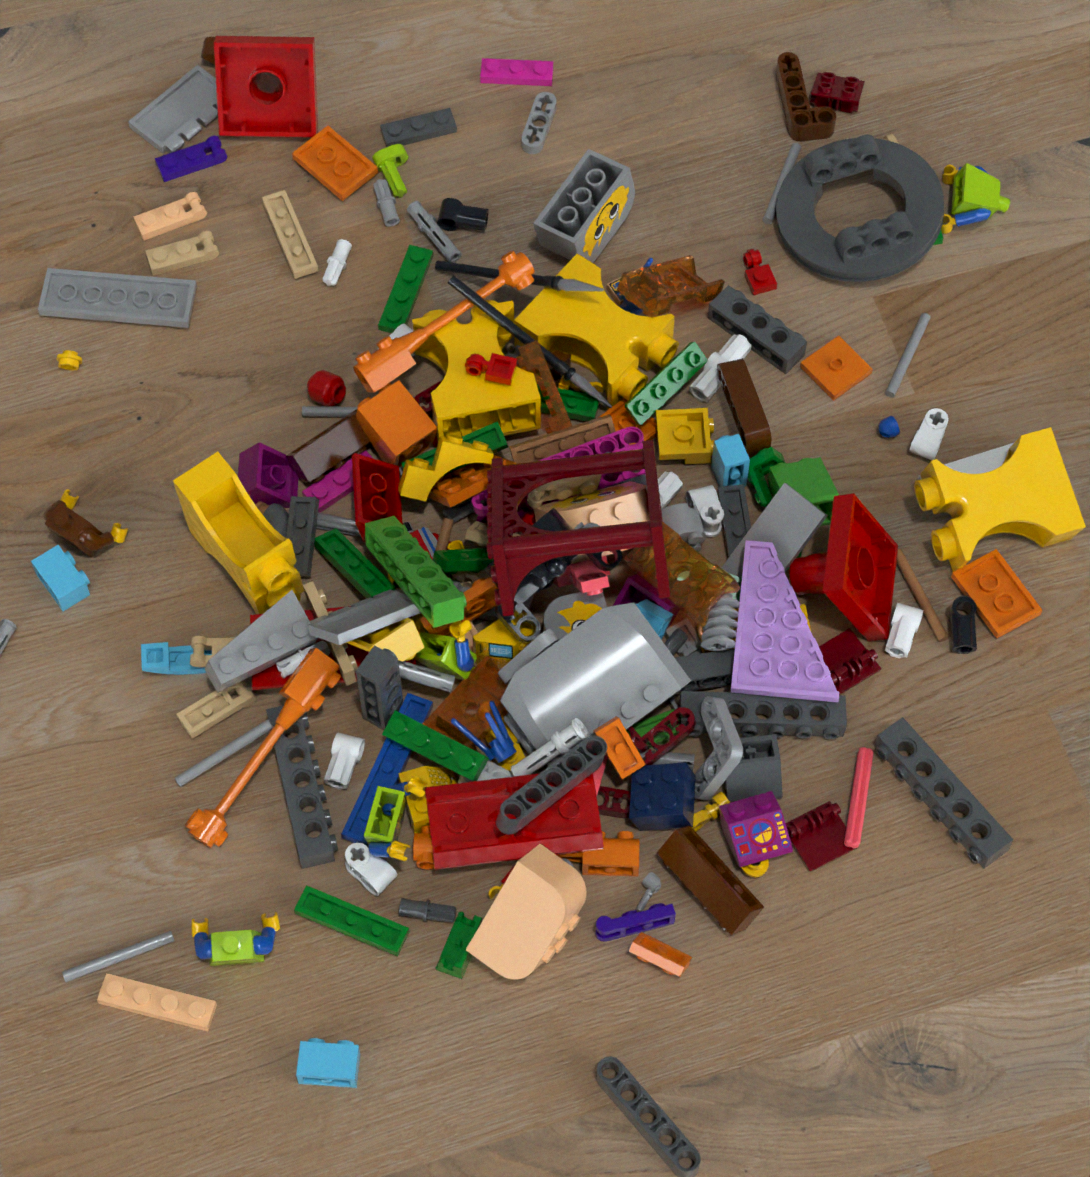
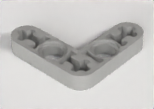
[695,696,743,800]

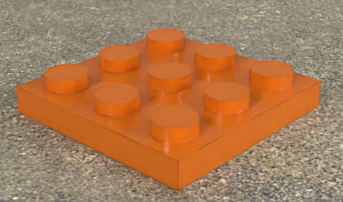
[427,455,516,508]

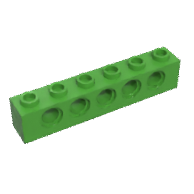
[365,516,467,628]

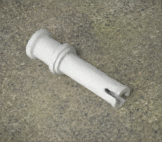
[511,718,590,776]

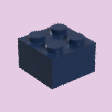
[629,762,696,831]

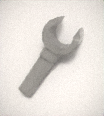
[636,872,661,912]

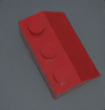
[352,453,403,543]

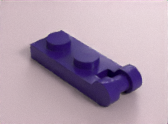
[155,135,228,182]
[596,903,676,942]

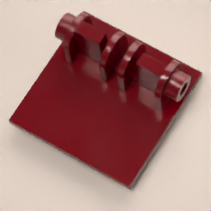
[810,72,865,114]
[819,628,882,695]
[786,801,857,872]

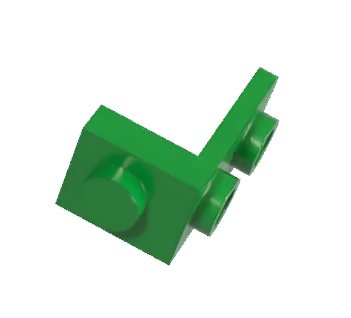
[747,446,786,507]

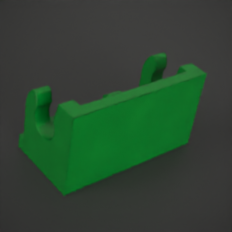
[435,912,482,979]

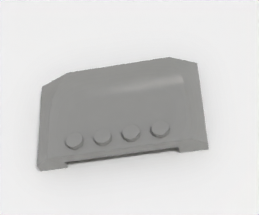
[500,603,691,770]

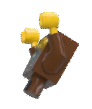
[44,489,128,558]

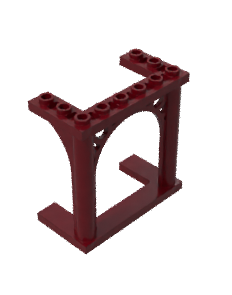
[487,440,670,616]

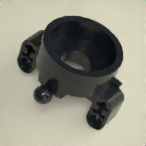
[484,508,622,643]

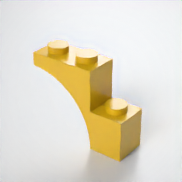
[398,434,494,502]

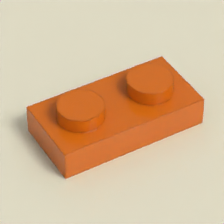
[593,716,646,779]
[629,932,692,977]

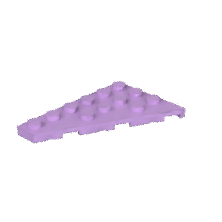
[731,540,839,702]

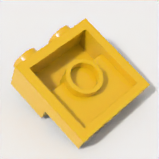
[656,408,715,464]

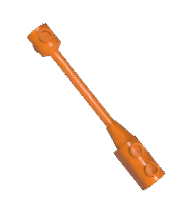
[353,250,535,393]
[185,648,341,848]
[413,826,639,876]

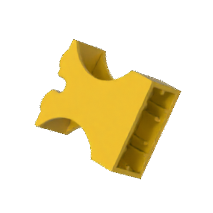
[514,253,679,410]
[412,300,541,442]
[914,427,1086,572]
[173,451,304,614]

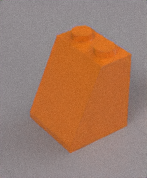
[356,380,437,467]

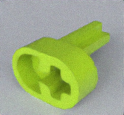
[372,144,408,198]

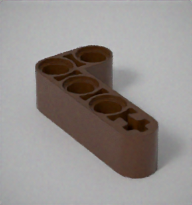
[776,52,836,142]
[717,358,772,459]

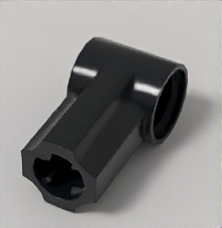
[437,198,489,231]
[948,596,977,654]

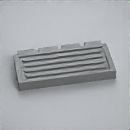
[128,65,218,153]
[307,589,421,645]

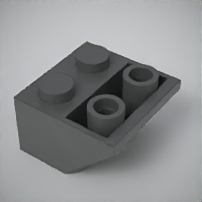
[724,734,783,803]

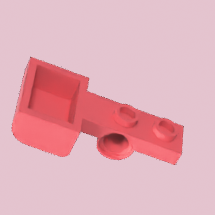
[553,556,610,596]

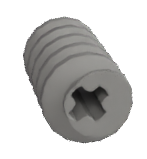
[701,590,739,651]

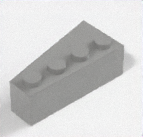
[205,590,318,693]

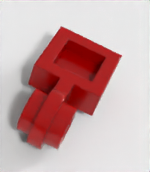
[743,248,777,296]
[465,353,517,386]

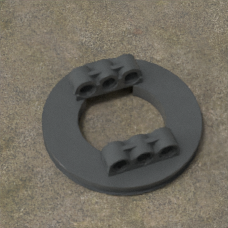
[776,134,944,282]

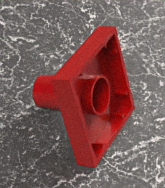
[214,36,318,137]
[790,493,898,641]

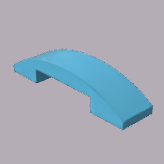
[141,637,235,675]

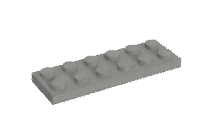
[38,268,197,328]

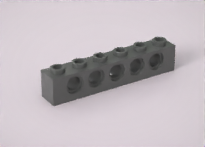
[679,691,847,739]
[266,705,338,869]
[875,717,1013,869]

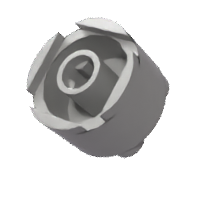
[661,503,706,554]

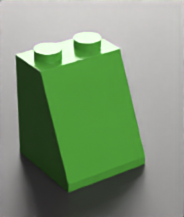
[768,457,839,526]

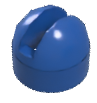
[878,415,900,438]

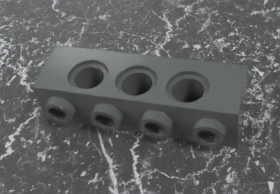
[708,285,807,374]
[356,645,403,730]

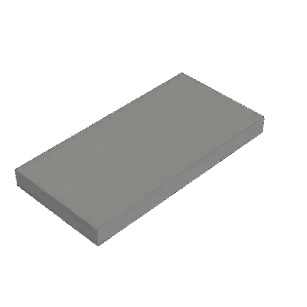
[721,483,828,578]

